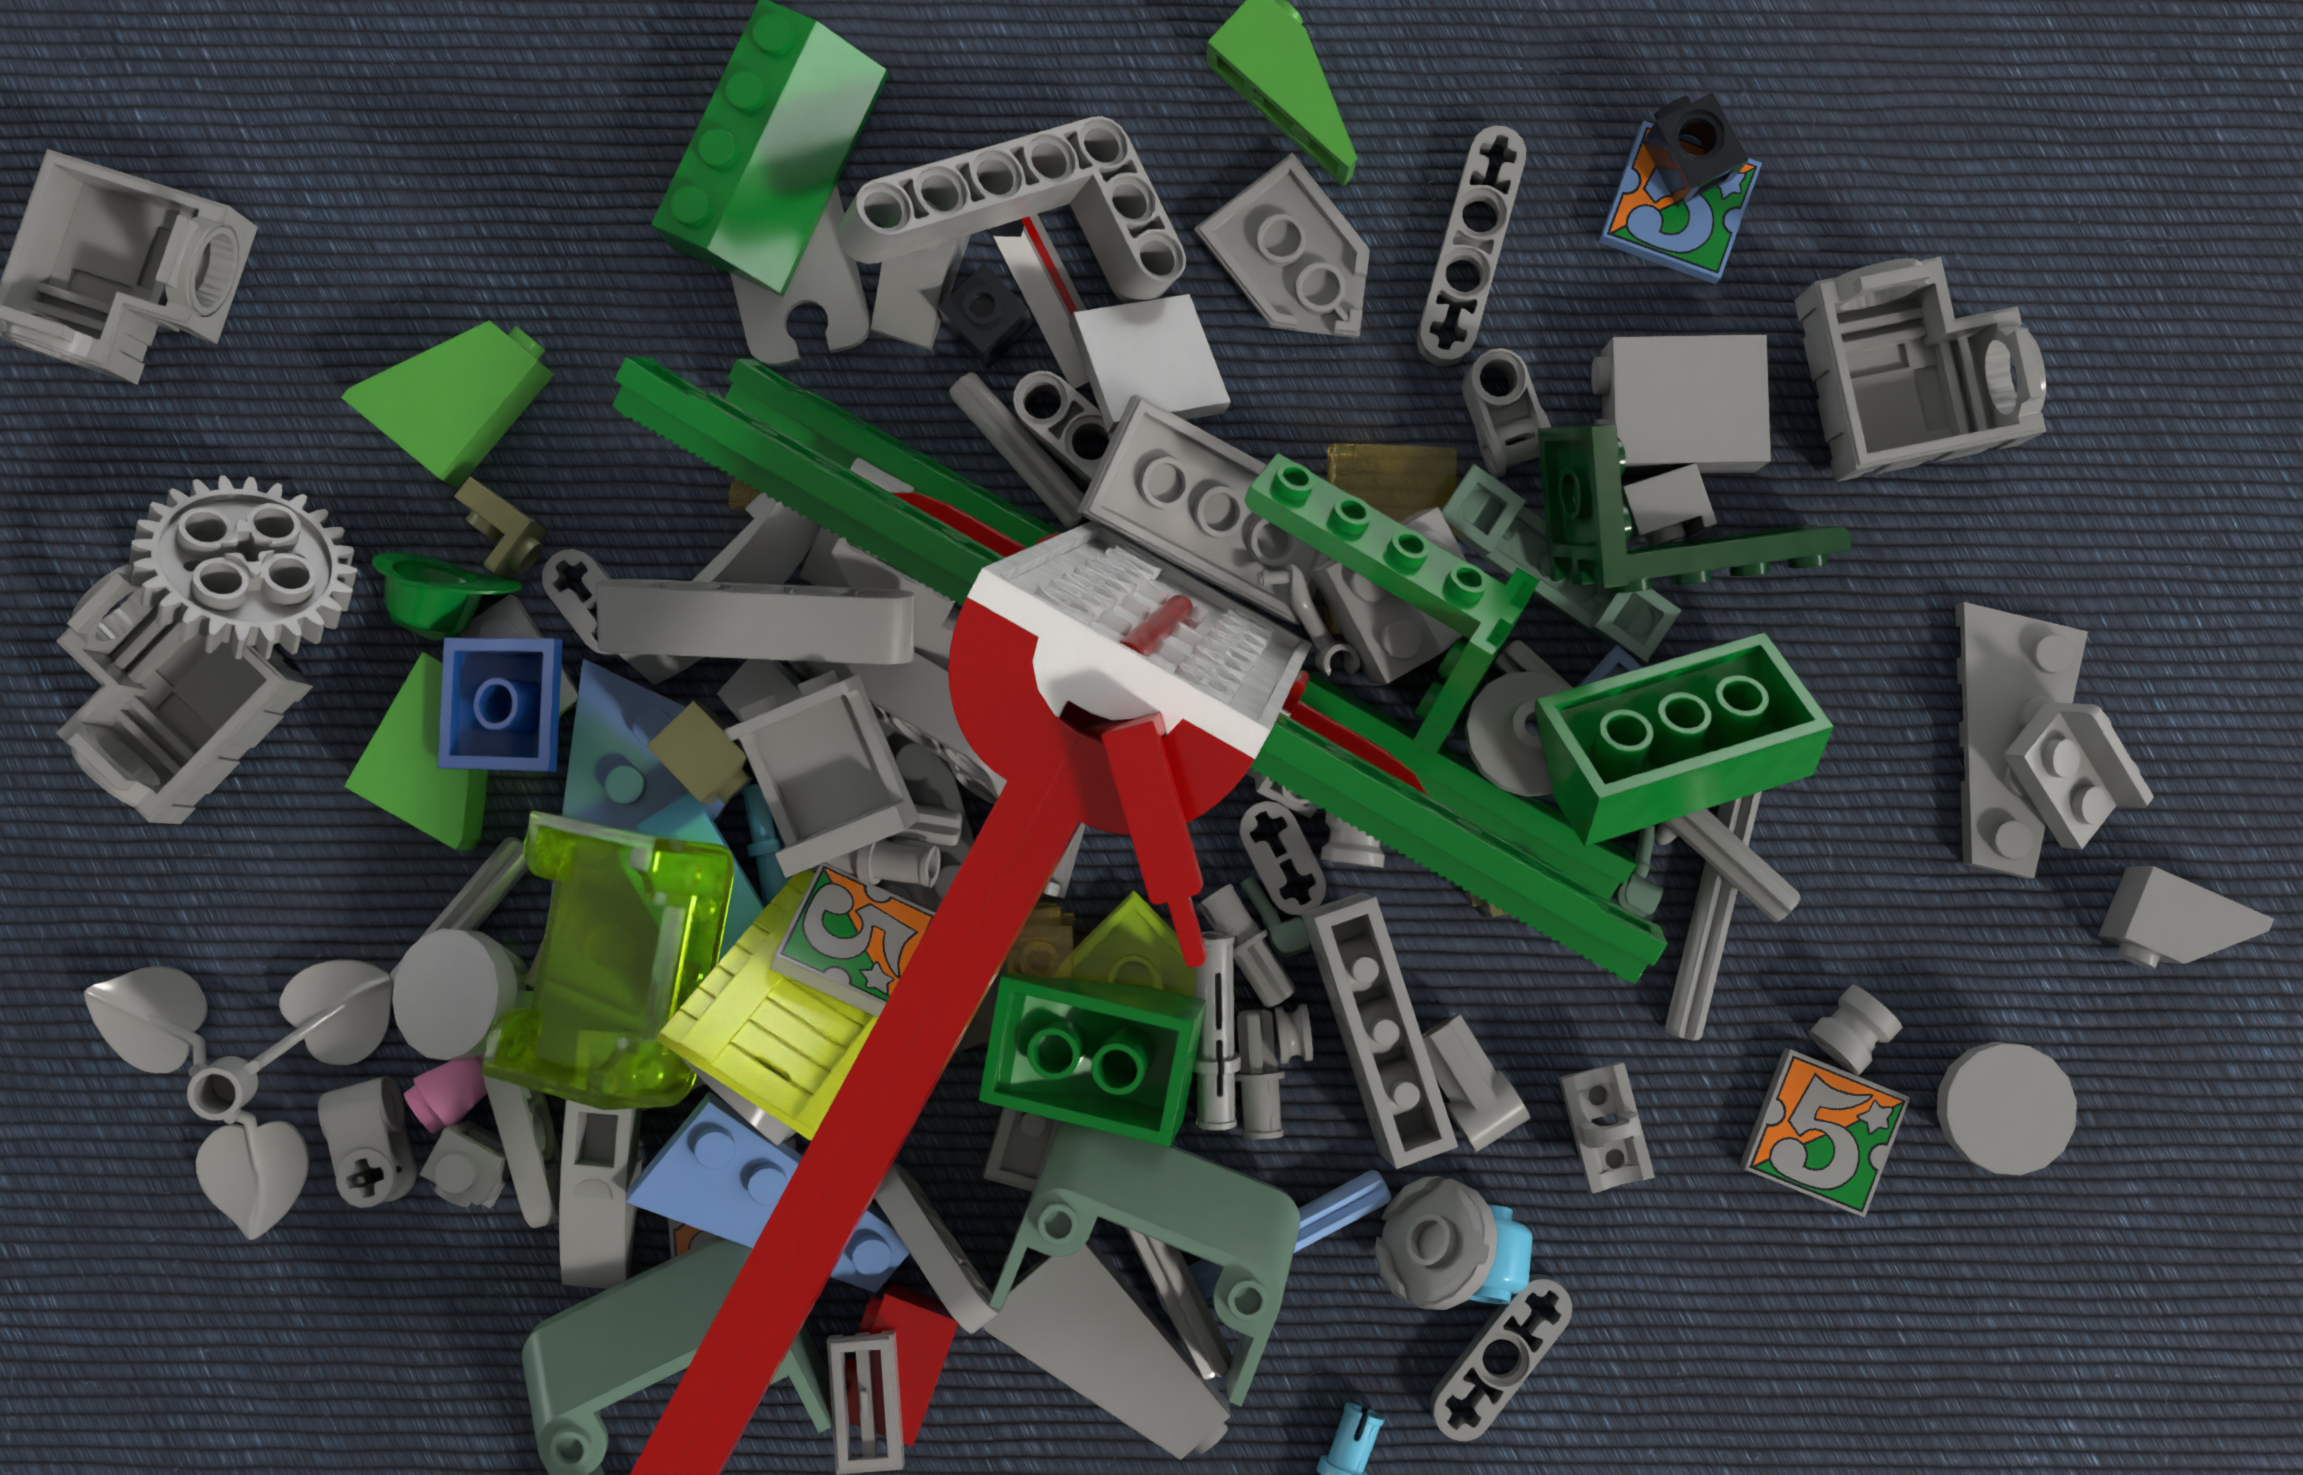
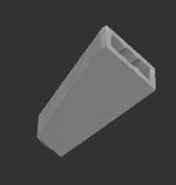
[982,1237,1231,1460]

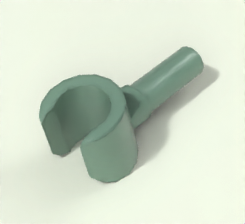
[1616,825,1663,917]
[1240,876,1310,957]

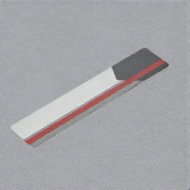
[982,185,1089,389]

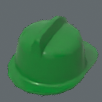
[372,552,521,641]

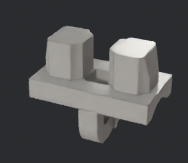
[1558,1061,1655,1194]

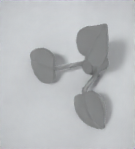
[84,959,394,1240]

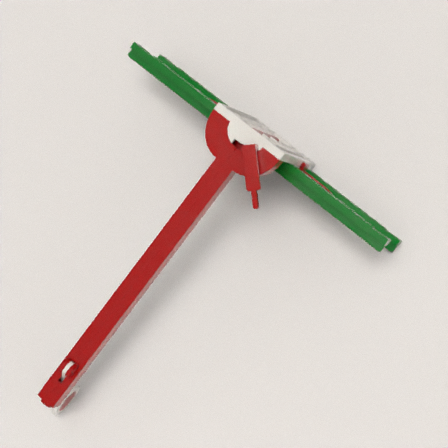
[612,357,1668,1475]

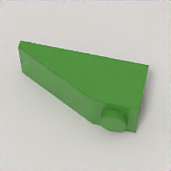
[1206,0,1357,187]

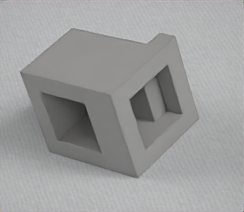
[1622,463,1717,546]
[419,1120,511,1208]

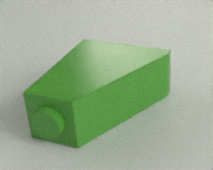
[341,320,555,489]
[344,652,488,851]

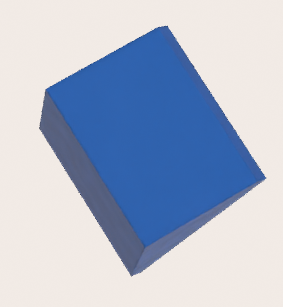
[438,638,563,773]

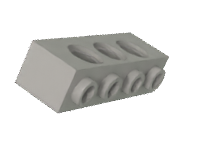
[1301,892,1458,1169]

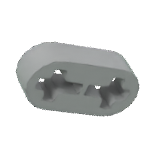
[542,549,622,658]
[1239,801,1327,915]

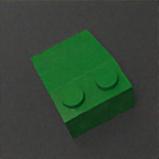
[979,973,1207,1147]

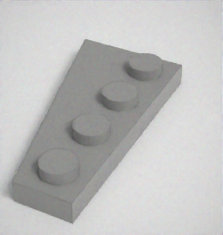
[1955,602,2088,879]

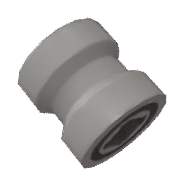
[1808,984,1903,1076]

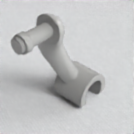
[1257,564,1360,676]

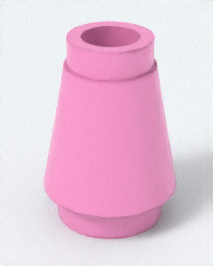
[403,1054,488,1134]

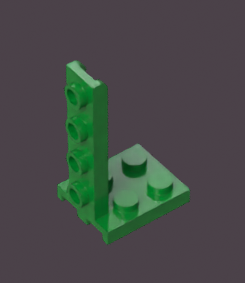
[1245,453,1540,756]

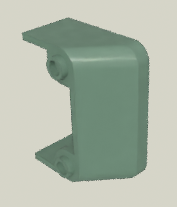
[989,1122,1300,1407]
[522,1236,832,1475]

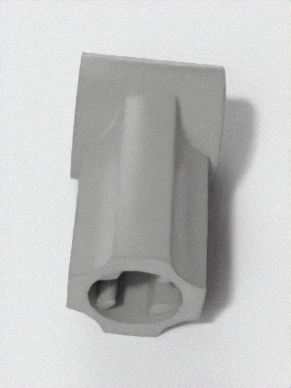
[1422,1013,1530,1153]

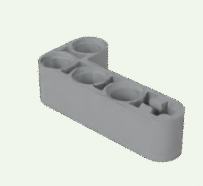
[788,652,1007,805]

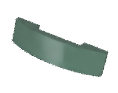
[1441,464,1682,663]

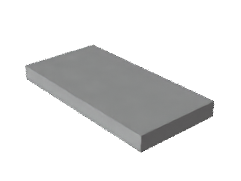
[1076,395,1331,626]

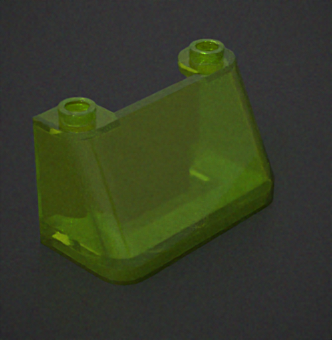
[481,810,734,1110]

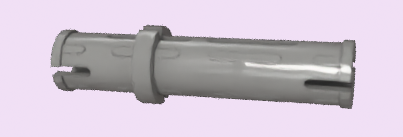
[1193,931,1241,1130]

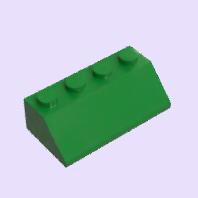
[651,0,889,297]
[1534,632,1834,847]

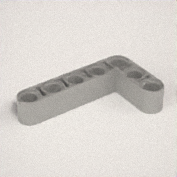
[837,116,1186,304]

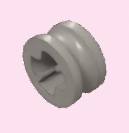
[1274,1003,1313,1064]

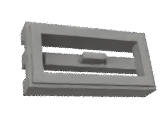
[827,1330,905,1475]

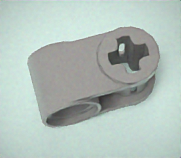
[1462,348,1551,479]
[318,1076,417,1208]

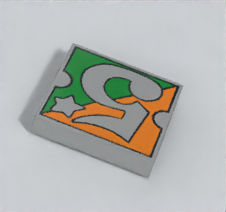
[769,863,935,1017]
[1739,1048,1910,1218]

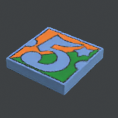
[1598,121,1762,284]

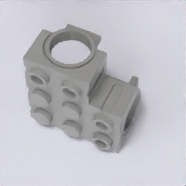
[0,149,258,385]
[1794,256,2046,482]
[56,564,313,824]

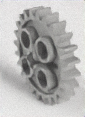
[129,475,357,660]

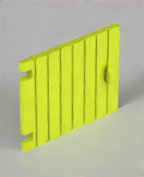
[656,869,879,1141]

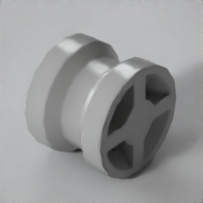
[1320,813,1385,868]

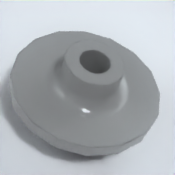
[1464,671,1569,797]

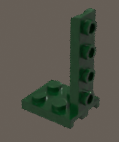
[1538,424,1852,593]

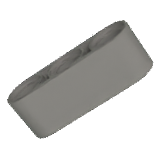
[1013,371,1113,486]

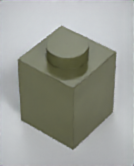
[646,700,754,805]

